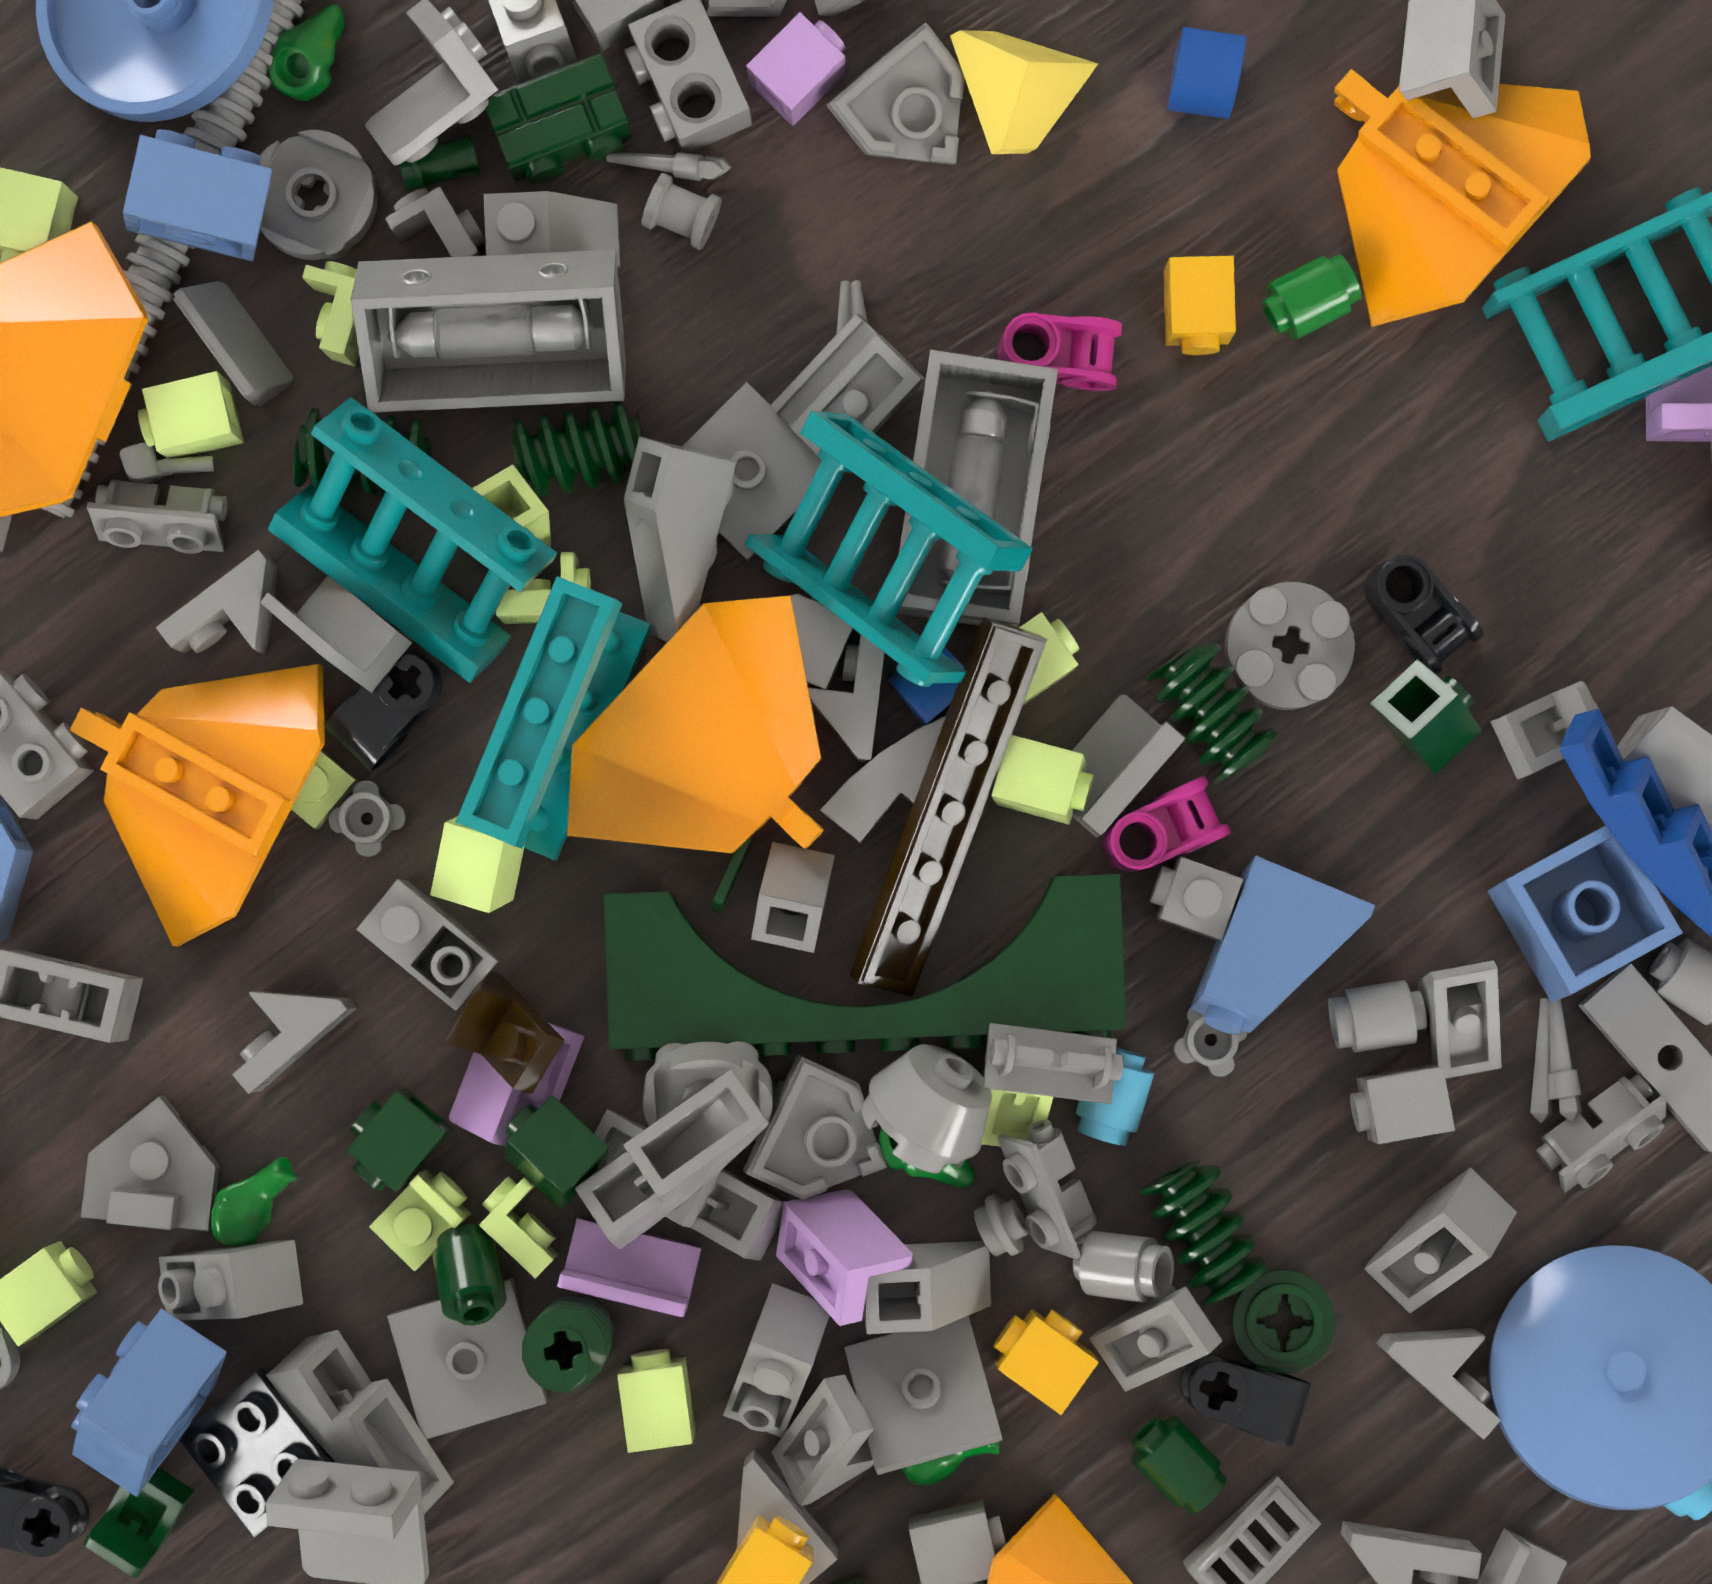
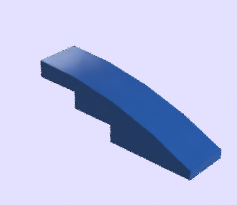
[1559,709,1712,938]

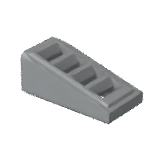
[1182,1474,1321,1584]

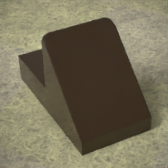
[444,971,565,1094]

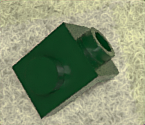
[84,1468,195,1577]

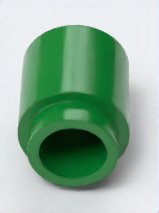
[1262,254,1362,340]

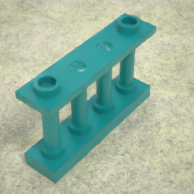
[1482,187,1712,442]
[268,397,557,683]
[744,411,1033,687]
[456,576,653,861]

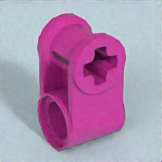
[997,312,1122,391]
[1103,775,1232,872]

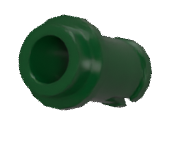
[399,134,480,191]

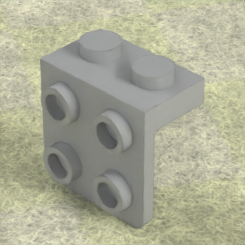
[365,0,498,165]
[265,1459,429,1584]

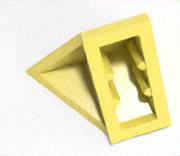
[950,30,1099,154]

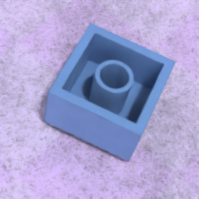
[123,129,272,262]
[1487,825,1683,1003]
[71,1308,227,1497]

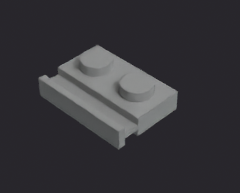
[770,314,926,455]

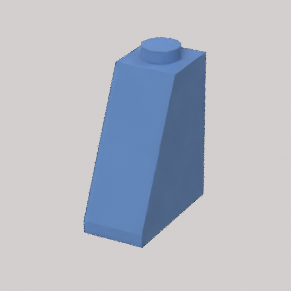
[1190,856,1375,1034]

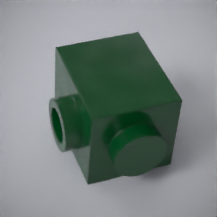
[1370,659,1482,775]
[346,1088,454,1192]
[505,1095,609,1209]

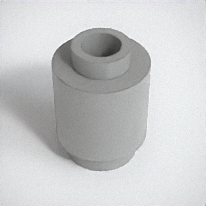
[1649,938,1712,1025]
[1328,980,1427,1053]
[1073,1231,1174,1303]

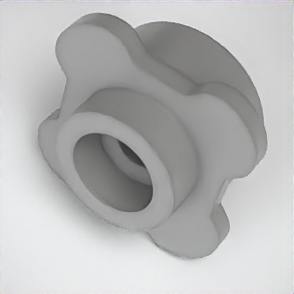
[329,781,406,857]
[1174,1008,1247,1077]

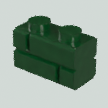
[486,53,632,184]

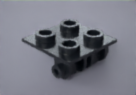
[179,1367,336,1537]

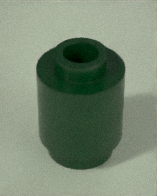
[433,1224,507,1326]
[1131,1416,1227,1514]

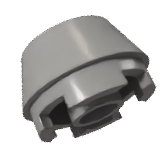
[862,1044,992,1173]

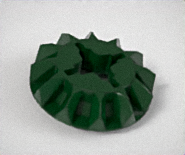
[1231,1269,1335,1374]

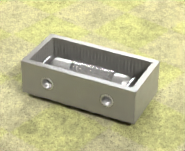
[351,249,627,413]
[897,350,1058,627]

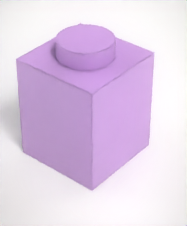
[746,12,846,126]

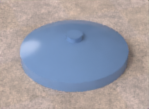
[36,0,274,122]
[1488,1245,1712,1510]

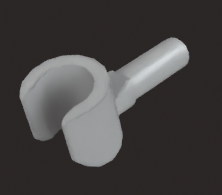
[120,442,214,484]

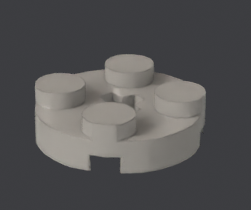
[260,130,378,260]
[1225,582,1355,710]
[643,1041,773,1126]

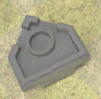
[826,22,965,165]
[742,1054,887,1200]
[81,1095,220,1231]

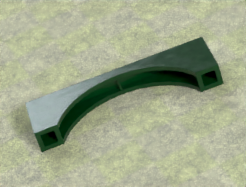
[604,874,1127,1061]

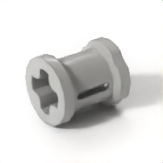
[641,172,722,250]

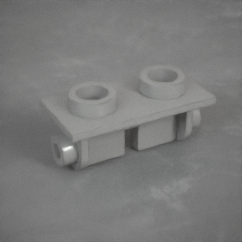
[87,479,228,554]
[983,1023,1123,1104]
[1535,1074,1666,1193]
[997,1120,1097,1259]

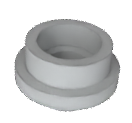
[974,1193,1029,1256]

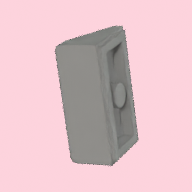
[173,281,294,407]

